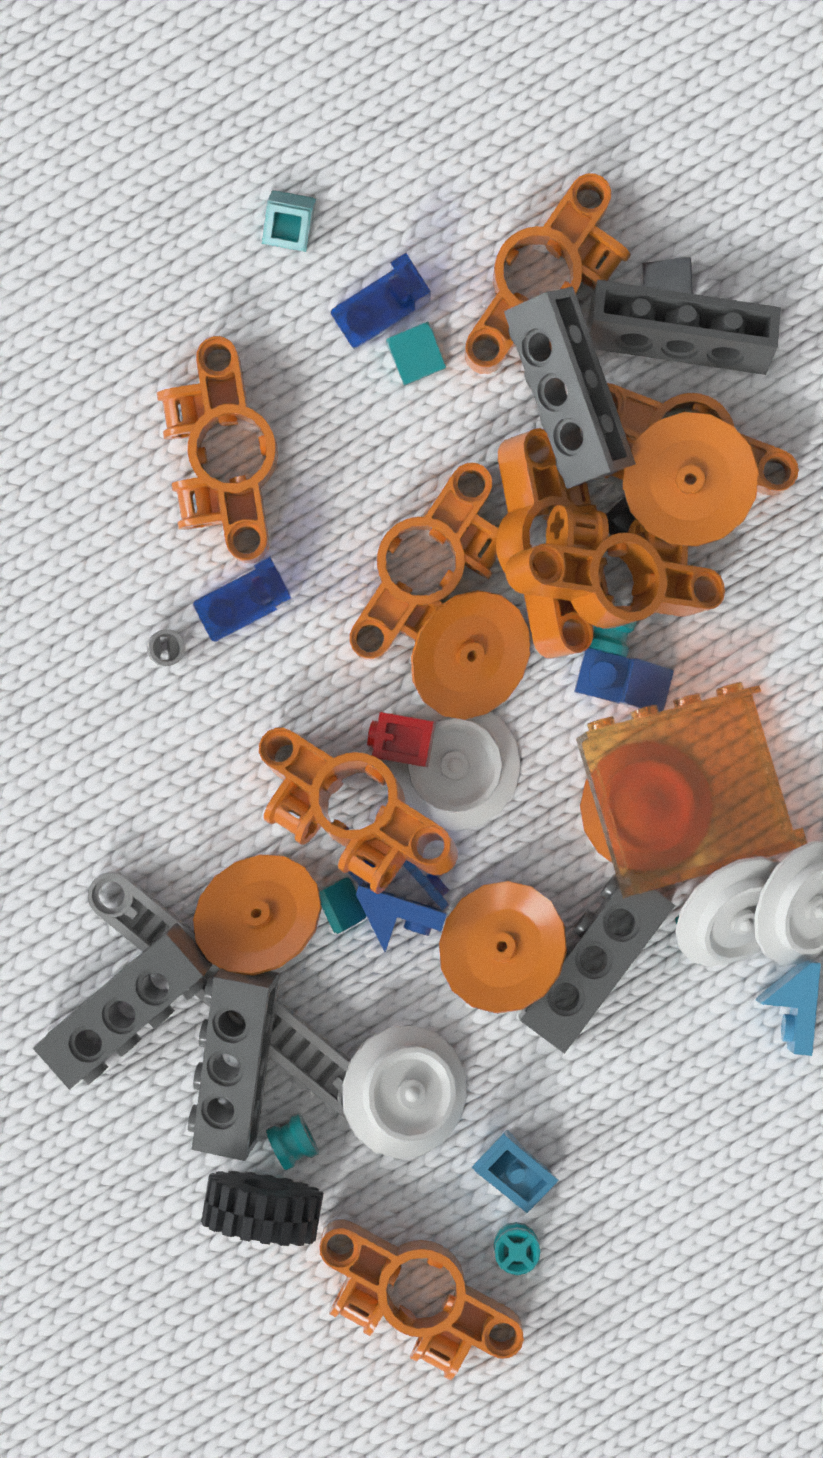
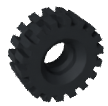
[201,1171,324,1246]

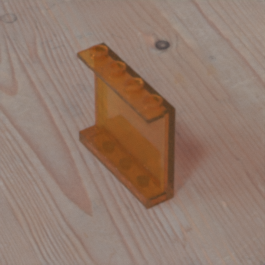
[576,682,807,899]

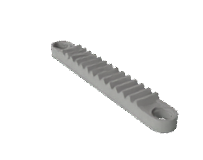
[87,871,350,1120]

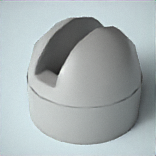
[147,629,185,666]

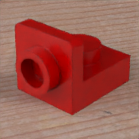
[367,712,436,767]

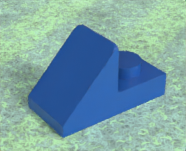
[574,648,674,715]
[356,883,447,952]

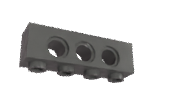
[587,280,781,375]
[504,287,636,489]
[518,870,676,1054]
[33,923,213,1090]
[188,968,280,1161]

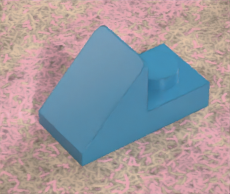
[755,959,821,1056]
[472,1130,559,1213]

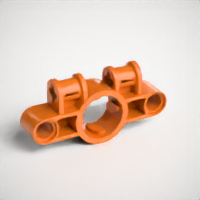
[465,173,631,374]
[157,336,278,564]
[603,383,799,496]
[496,428,615,659]
[350,463,498,660]
[505,505,725,629]
[259,728,458,894]
[319,1219,524,1380]

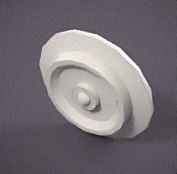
[389,705,521,831]
[754,841,823,965]
[675,856,780,967]
[342,1025,467,1159]

